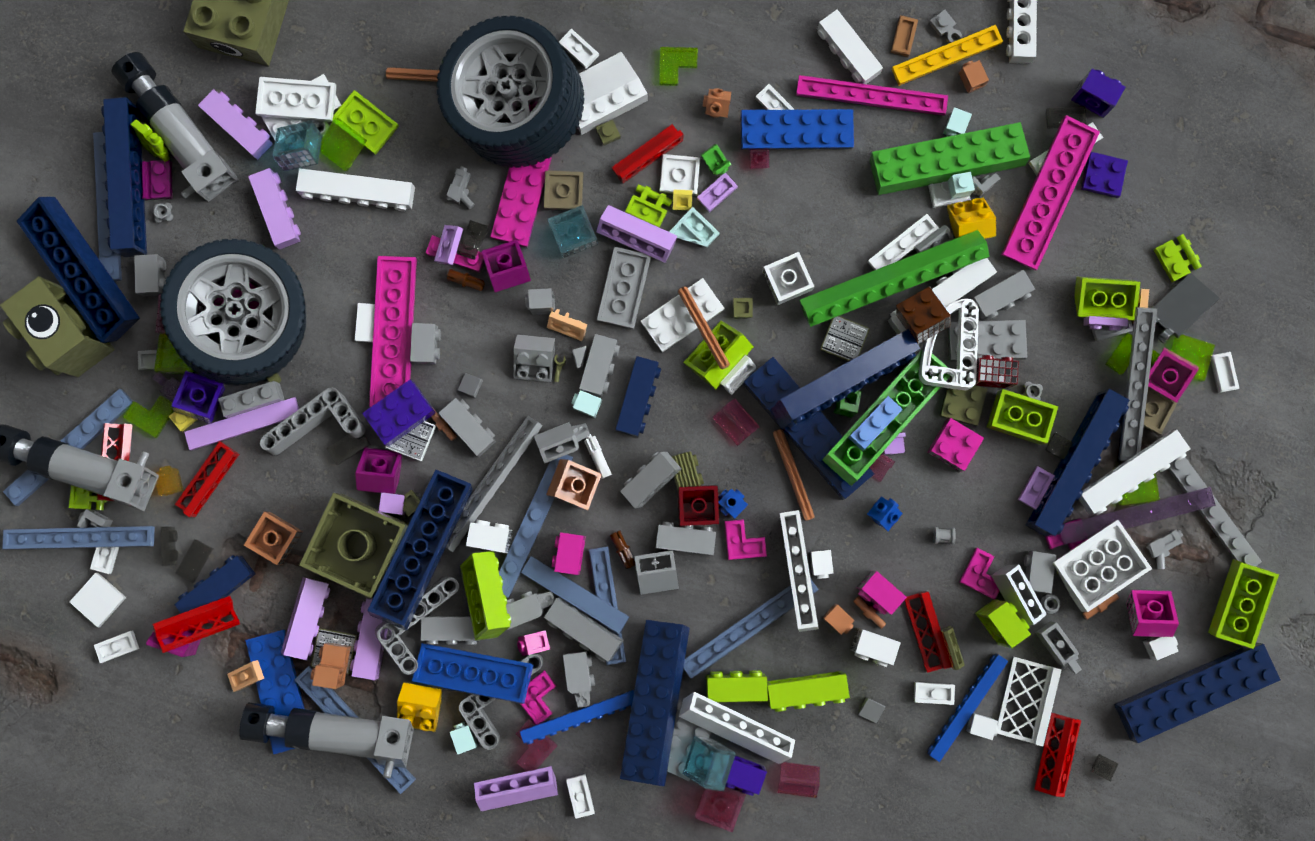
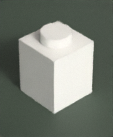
[809,550,833,579]
[1143,636,1178,660]
[966,713,999,740]

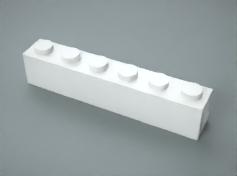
[296,168,415,211]
[888,258,997,335]
[1079,430,1190,515]
[780,510,819,632]
[679,692,795,764]

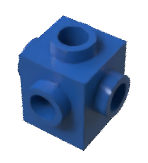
[718,488,748,519]
[867,496,903,531]

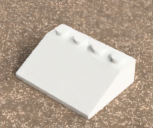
[578,52,648,135]
[1053,520,1152,612]

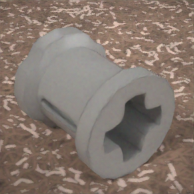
[933,527,956,545]

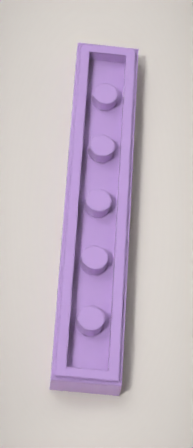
[184,397,299,451]

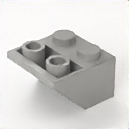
[514,335,555,382]
[634,550,679,595]

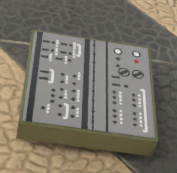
[820,316,870,362]
[311,628,358,674]

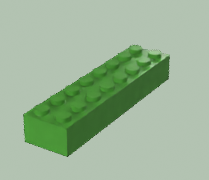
[870,122,1030,195]
[822,349,951,486]

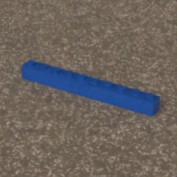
[927,654,1008,762]
[520,690,634,745]

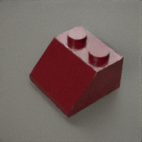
[678,485,719,526]

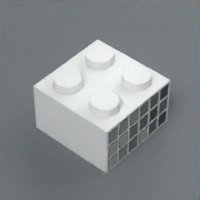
[762,252,814,305]
[466,520,513,553]
[850,628,901,667]

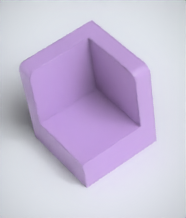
[882,433,906,455]
[379,493,405,515]

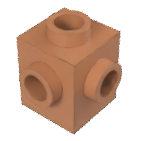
[703,88,731,118]

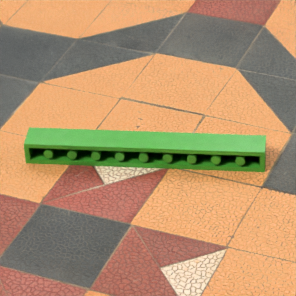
[800,230,989,327]

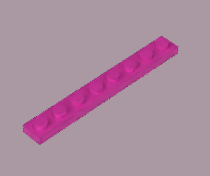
[796,75,948,116]

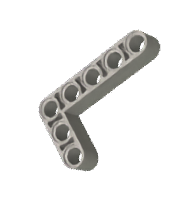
[260,387,365,455]
[375,576,459,674]
[459,653,543,750]

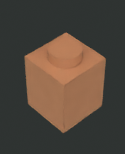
[959,60,989,93]
[822,604,855,635]

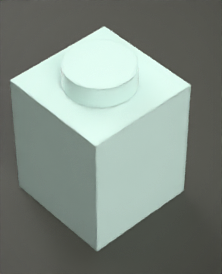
[943,107,972,137]
[947,172,975,199]
[571,390,602,418]
[450,722,478,755]

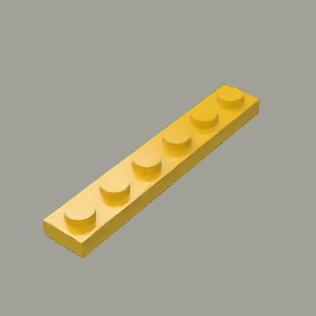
[891,25,1003,86]

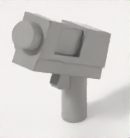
[447,166,475,209]
[1146,530,1183,569]

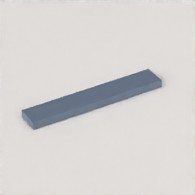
[589,547,626,665]
[521,556,630,634]

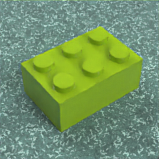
[986,389,1058,445]
[975,600,1031,649]
[706,670,768,702]

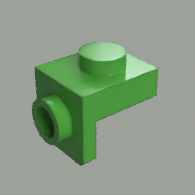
[700,144,731,175]

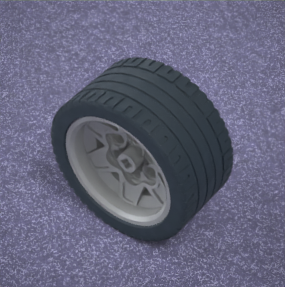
[436,15,585,168]
[160,239,306,385]

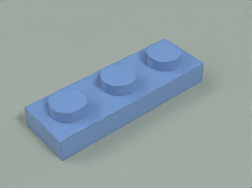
[848,396,903,451]

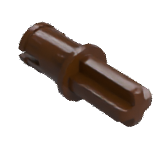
[447,269,485,291]
[609,530,636,569]

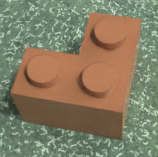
[311,642,351,689]

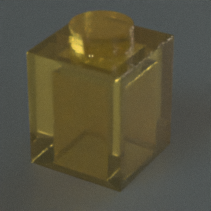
[155,466,184,496]

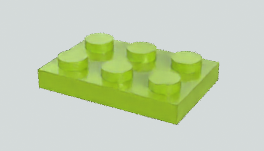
[333,90,399,155]

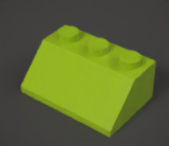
[1074,277,1140,320]
[683,320,754,389]

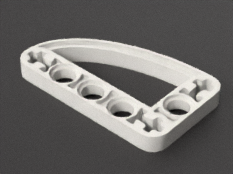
[919,299,979,390]

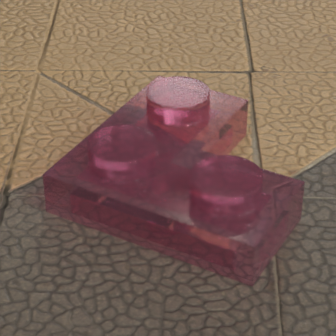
[516,719,558,772]

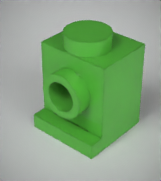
[834,391,862,418]

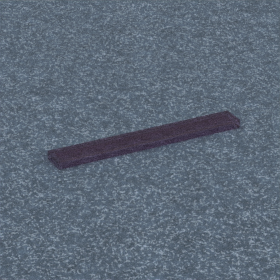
[1060,487,1216,545]

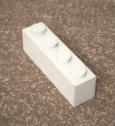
[817,10,883,84]

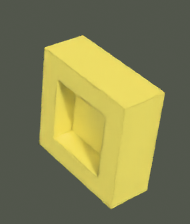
[673,190,692,210]
[169,412,198,432]

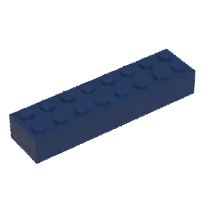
[101,97,147,257]
[17,197,140,343]
[770,329,921,429]
[743,357,874,500]
[1025,389,1130,537]
[367,470,473,631]
[620,620,690,786]
[1114,643,1281,743]

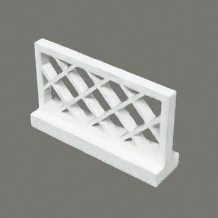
[997,657,1061,747]

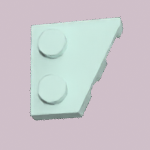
[669,207,720,247]

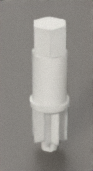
[584,434,612,479]

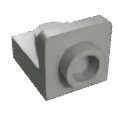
[972,173,1001,197]
[77,509,113,528]

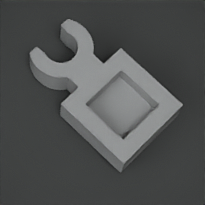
[929,10,962,44]

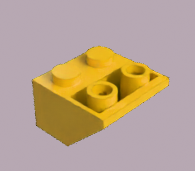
[947,197,996,239]
[397,682,442,732]

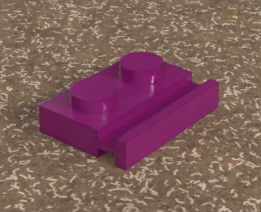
[142,160,173,200]

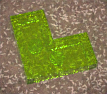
[659,47,698,86]
[1105,333,1159,375]
[123,395,174,438]

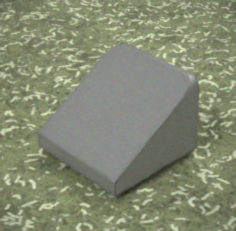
[572,346,587,370]
[458,373,483,398]
[858,697,886,723]

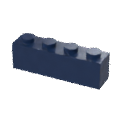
[616,356,661,437]
[174,555,256,613]

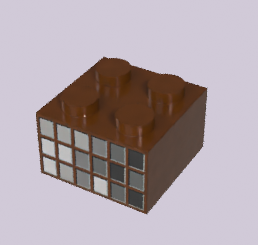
[896,286,951,344]

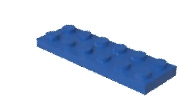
[740,109,854,149]
[245,630,305,754]
[412,643,533,704]

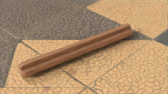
[386,68,440,81]
[678,286,730,369]
[773,429,815,521]

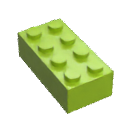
[460,551,511,641]
[1208,559,1279,649]
[767,671,850,712]

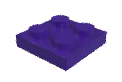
[1081,152,1128,198]

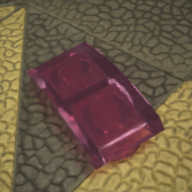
[750,149,769,169]

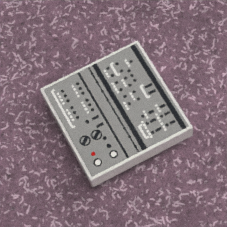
[386,421,436,461]

